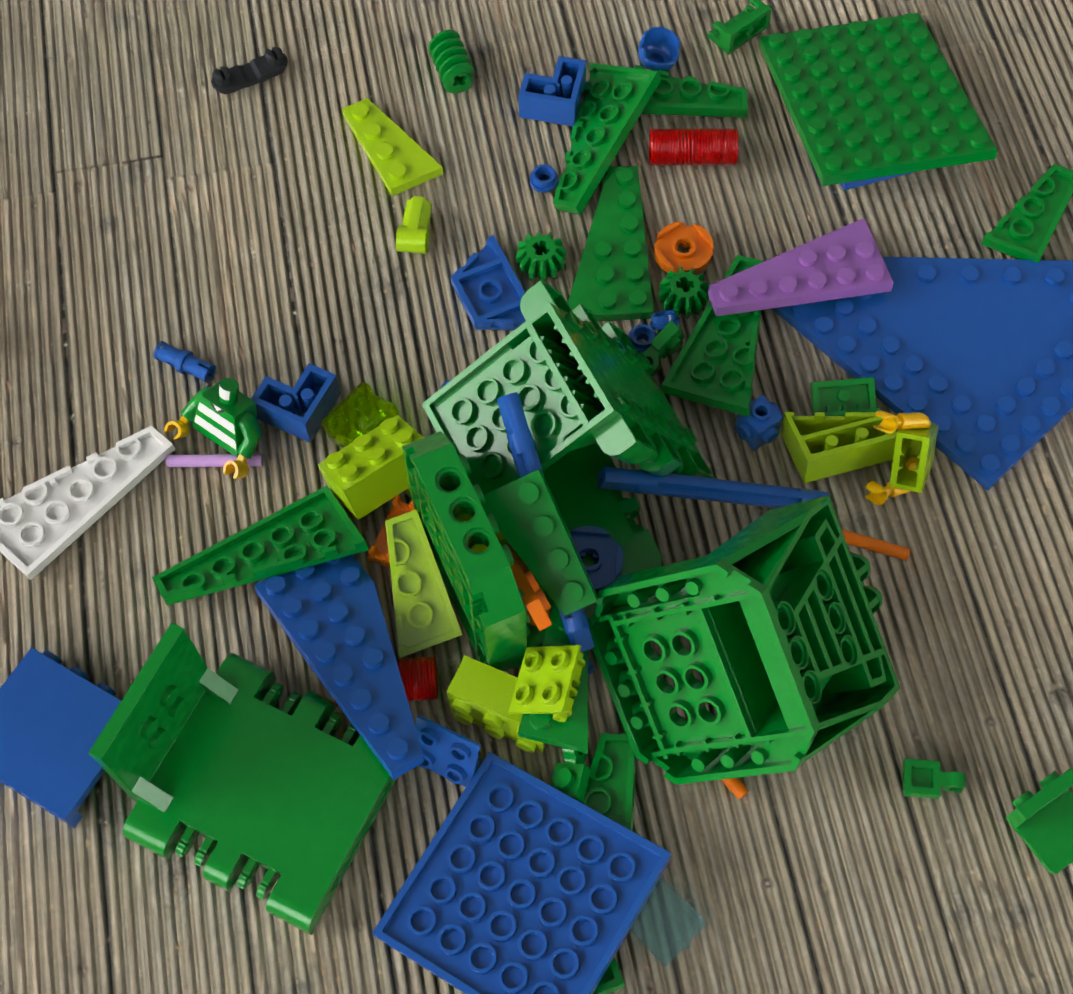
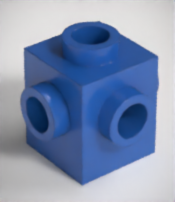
[734,395,783,451]

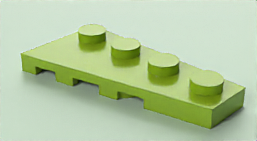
[342,98,443,196]
[385,509,463,658]

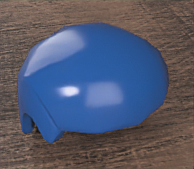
[638,27,681,71]

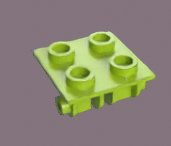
[508,645,585,722]

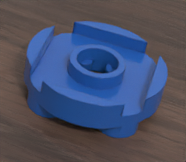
[570,526,623,593]

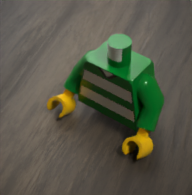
[164,378,262,479]

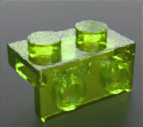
[321,382,399,448]

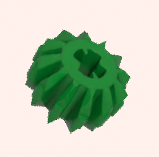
[516,231,566,282]
[658,266,709,319]

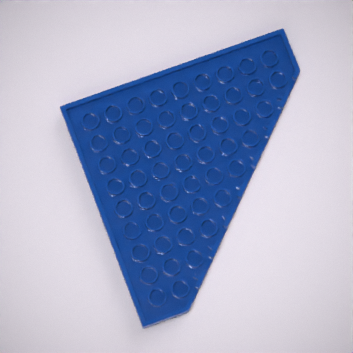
[771,257,1073,491]

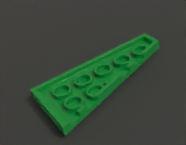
[553,63,662,215]
[568,166,654,322]
[661,255,764,417]

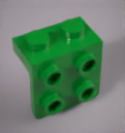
[1005,768,1073,874]

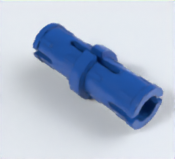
[153,341,216,383]

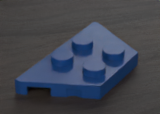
[451,235,526,330]

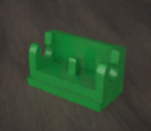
[708,0,772,55]

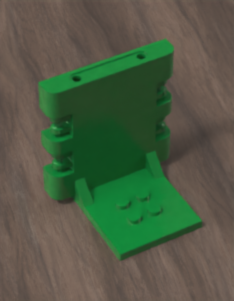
[422,280,715,495]
[88,622,397,935]

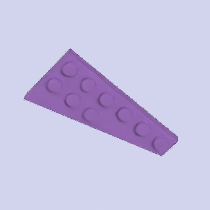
[708,218,894,316]

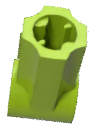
[396,196,432,254]

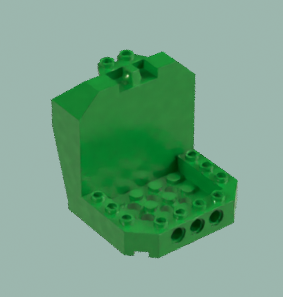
[402,431,663,671]
[588,495,900,785]

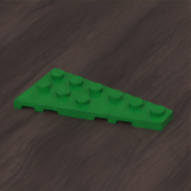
[152,486,369,606]

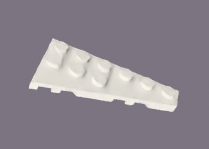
[0,426,175,580]

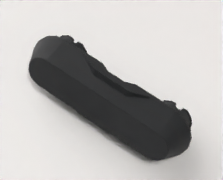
[211,47,288,95]

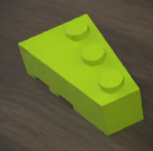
[781,412,897,483]

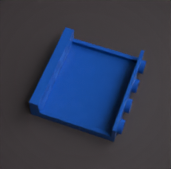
[0,647,121,828]

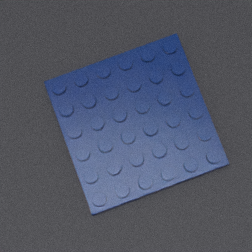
[372,752,672,994]

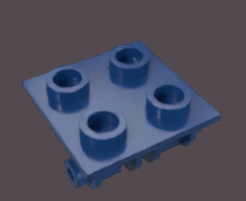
[415,715,483,787]

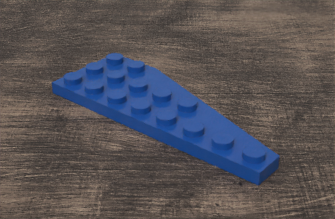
[254,555,424,780]

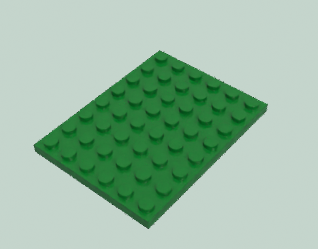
[759,13,998,186]

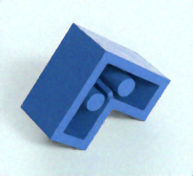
[519,56,587,127]
[251,363,341,443]

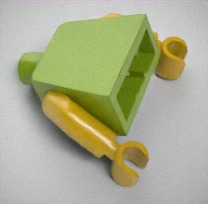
[865,410,938,505]

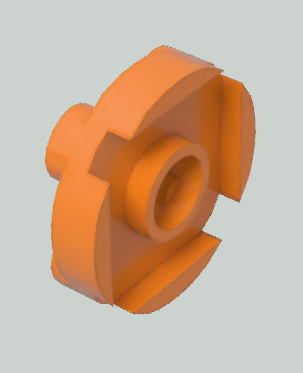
[654,222,713,275]

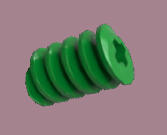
[428,30,475,93]

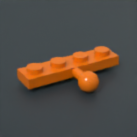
[496,533,552,631]

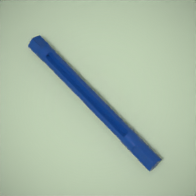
[497,392,595,652]
[597,466,830,508]

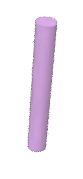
[166,454,263,467]

